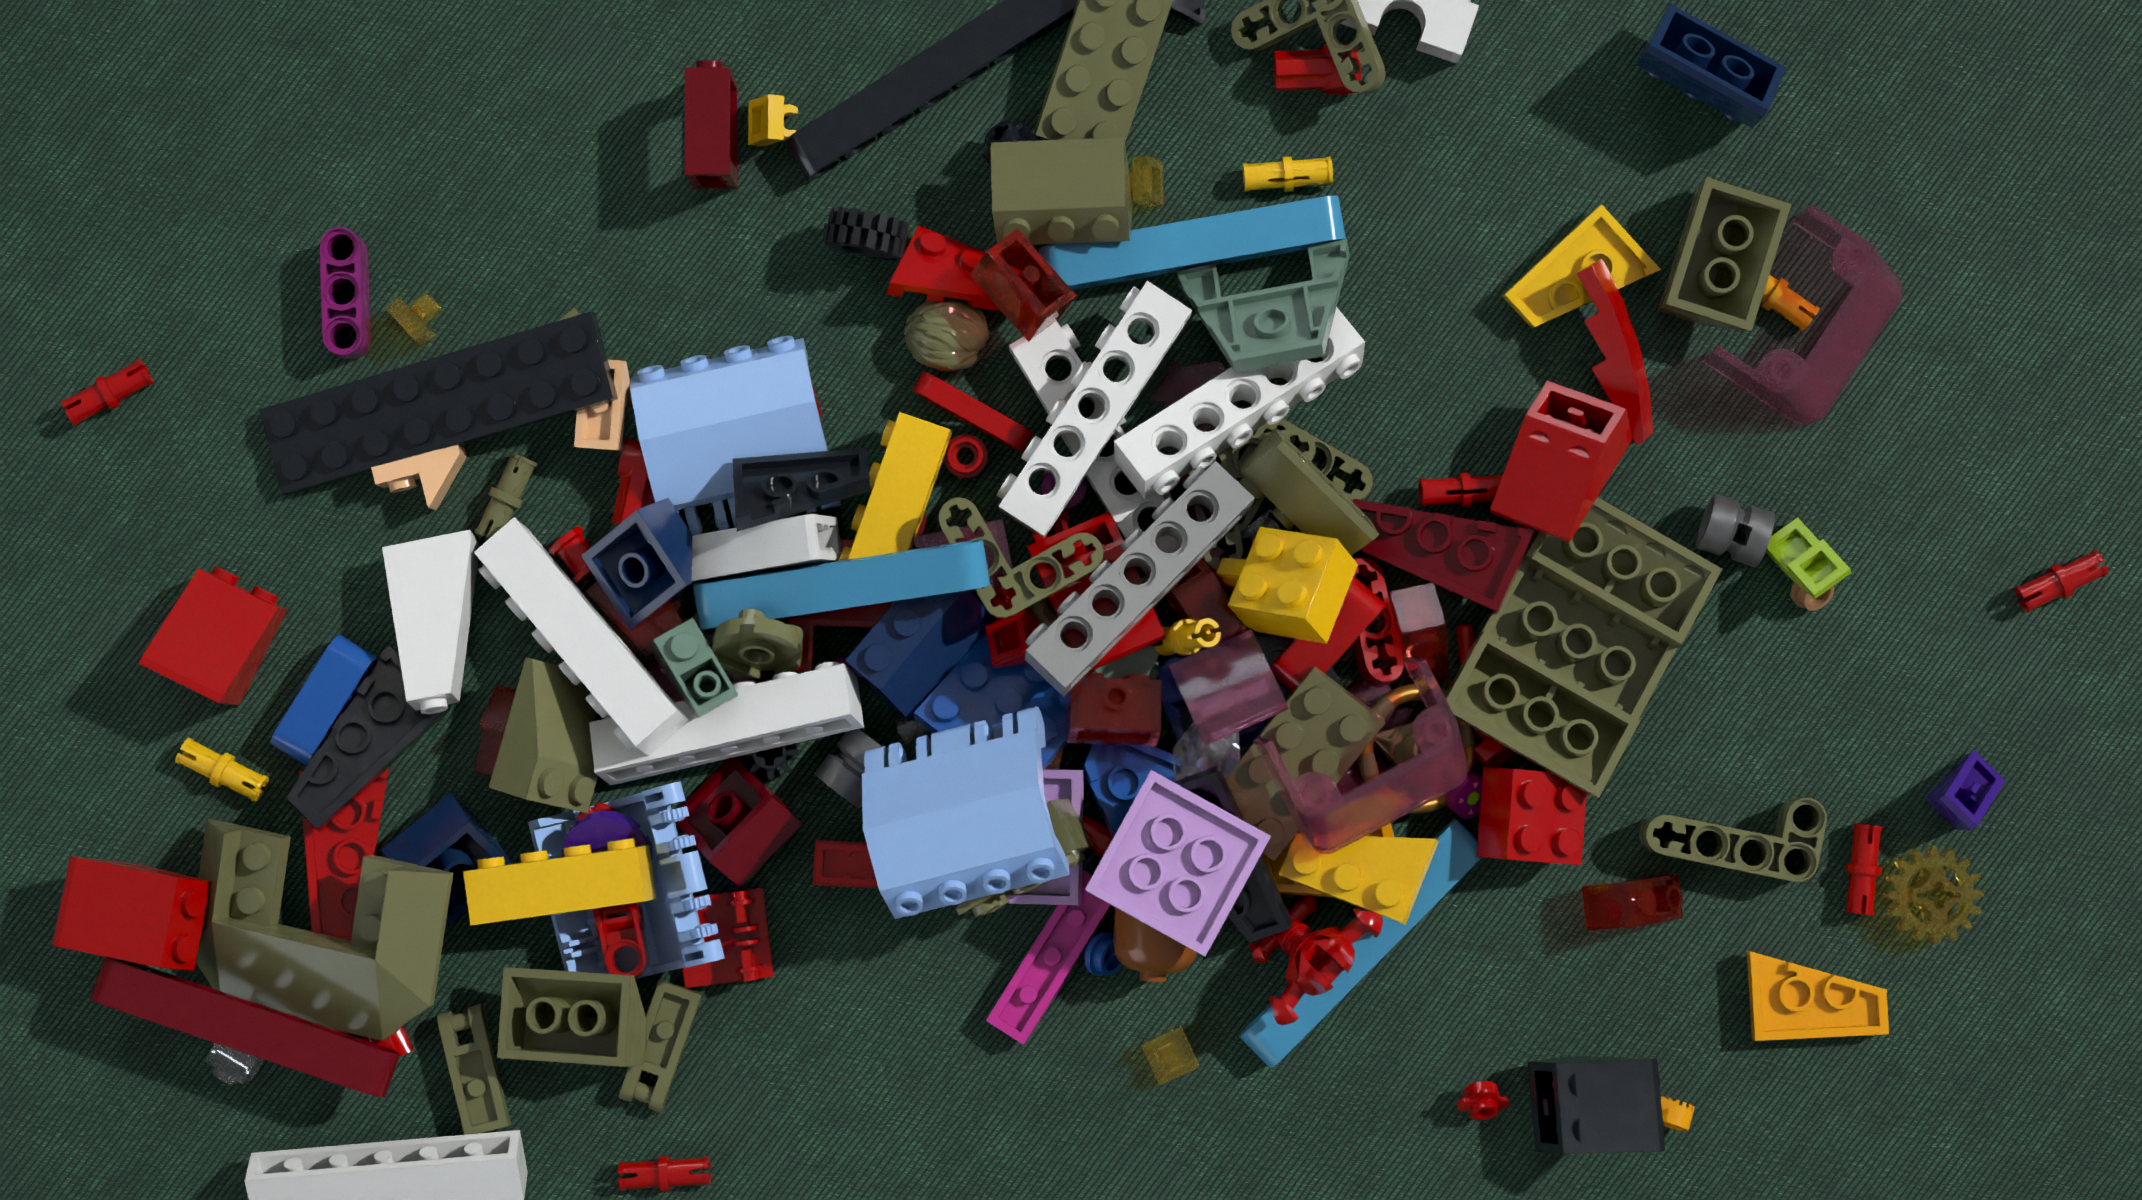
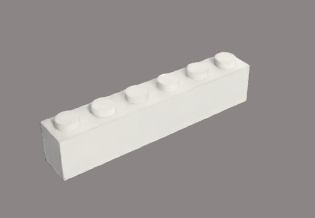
[474,517,689,756]
[589,662,864,785]
[245,1130,528,1200]

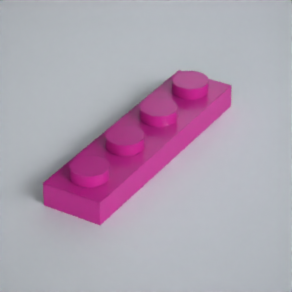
[986,869,1112,1045]

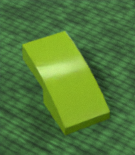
[1765,517,1851,599]

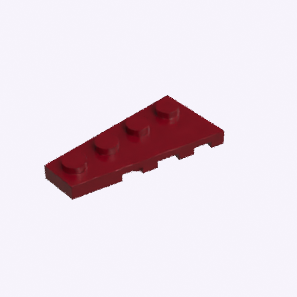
[1352,499,1536,613]

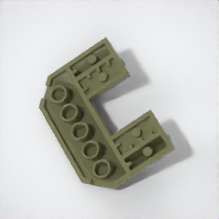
[196,819,453,1041]

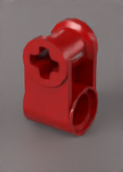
[593,902,650,978]

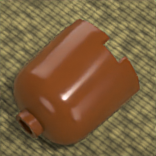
[1113,908,1197,982]

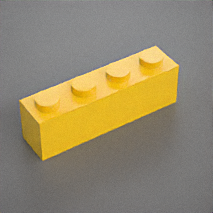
[839,412,952,561]
[463,838,657,925]

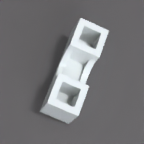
[1340,0,1479,64]

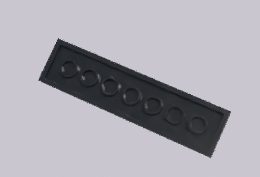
[259,312,618,495]

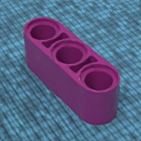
[320,227,371,360]

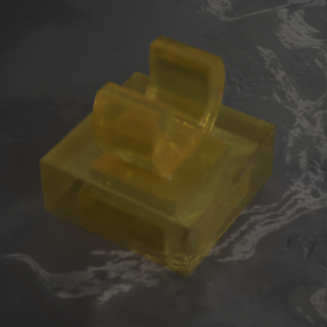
[1129,155,1164,207]
[385,293,442,346]
[1141,1025,1200,1086]

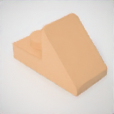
[574,360,633,451]
[371,444,467,510]

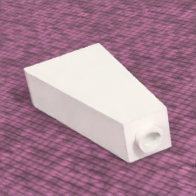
[690,514,842,585]
[382,530,479,714]

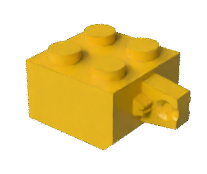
[1216,527,1358,644]

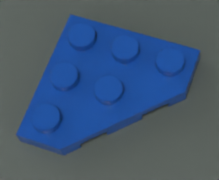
[1081,724,1207,840]

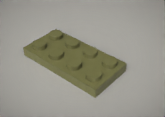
[1034,0,1173,142]
[1225,665,1385,861]

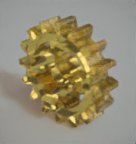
[1883,846,1984,944]

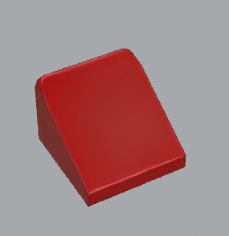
[985,611,1040,668]

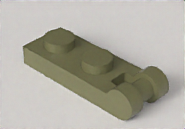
[619,980,703,1113]
[437,1003,511,1135]

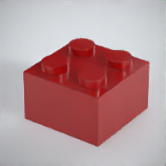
[1476,767,1587,865]

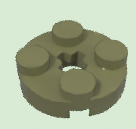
[712,609,803,679]

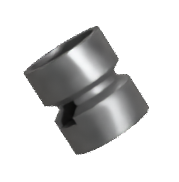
[1695,494,1775,567]
[814,729,889,808]

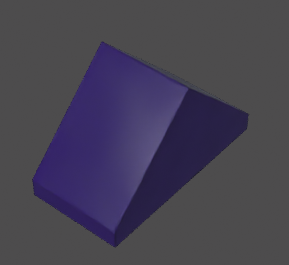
[1924,750,2005,831]

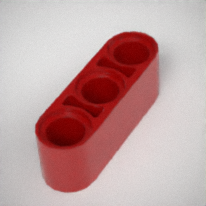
[1267,576,1386,692]

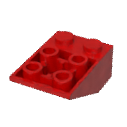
[1490,381,1633,543]
[1027,512,1166,671]

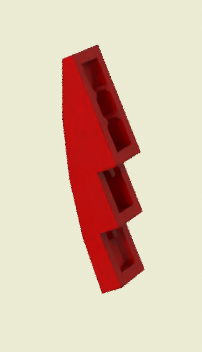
[1577,259,1654,445]

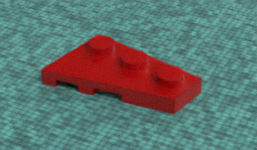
[886,226,1041,314]

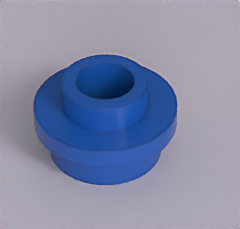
[1084,931,1122,976]

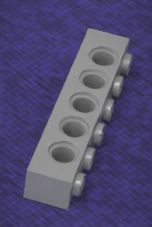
[1025,461,1255,697]

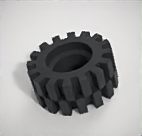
[824,207,909,261]

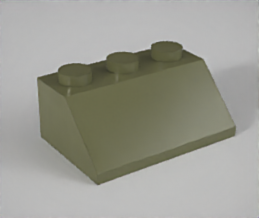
[990,137,1133,246]
[1658,177,1792,332]
[1238,428,1379,555]
[497,967,647,1067]

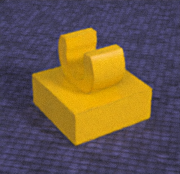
[748,94,798,146]

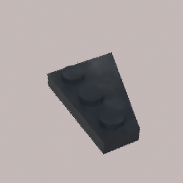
[732,448,871,532]

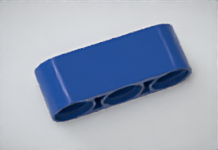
[270,634,378,766]

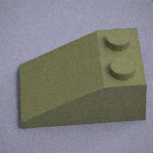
[489,657,598,813]

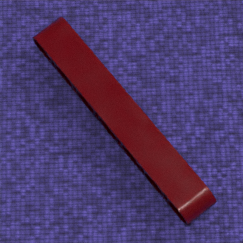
[90,957,400,1098]

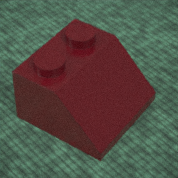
[676,757,803,888]

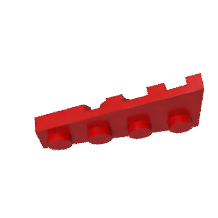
[299,768,389,940]

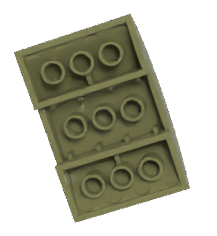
[1440,497,1722,799]

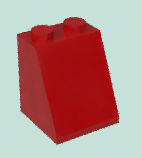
[138,566,287,705]
[52,856,212,971]

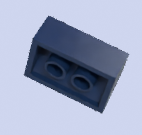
[1636,4,1786,128]
[841,590,995,722]

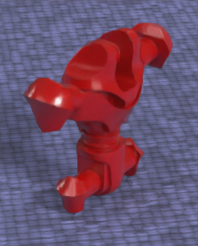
[1249,895,1383,1026]

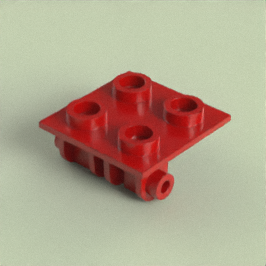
[683,888,774,988]

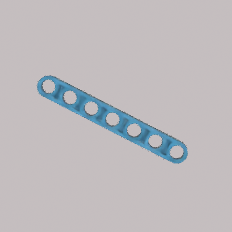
[1038,196,1346,293]
[692,540,991,629]
[1239,818,1482,1069]

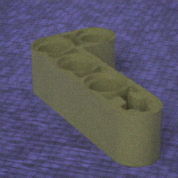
[1639,798,1827,882]

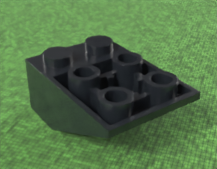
[1528,1056,1665,1154]

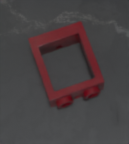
[685,60,738,189]

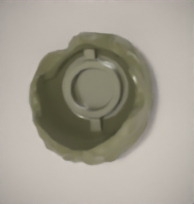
[904,297,989,372]

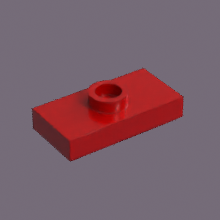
[813,840,878,888]

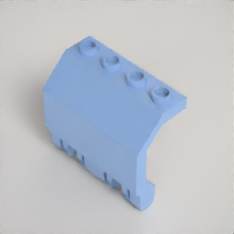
[630,336,841,536]
[862,706,1069,919]
[528,781,725,979]

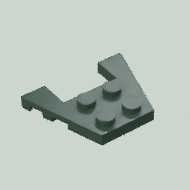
[1177,239,1350,373]

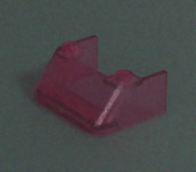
[1701,204,1903,425]
[1253,657,1468,854]

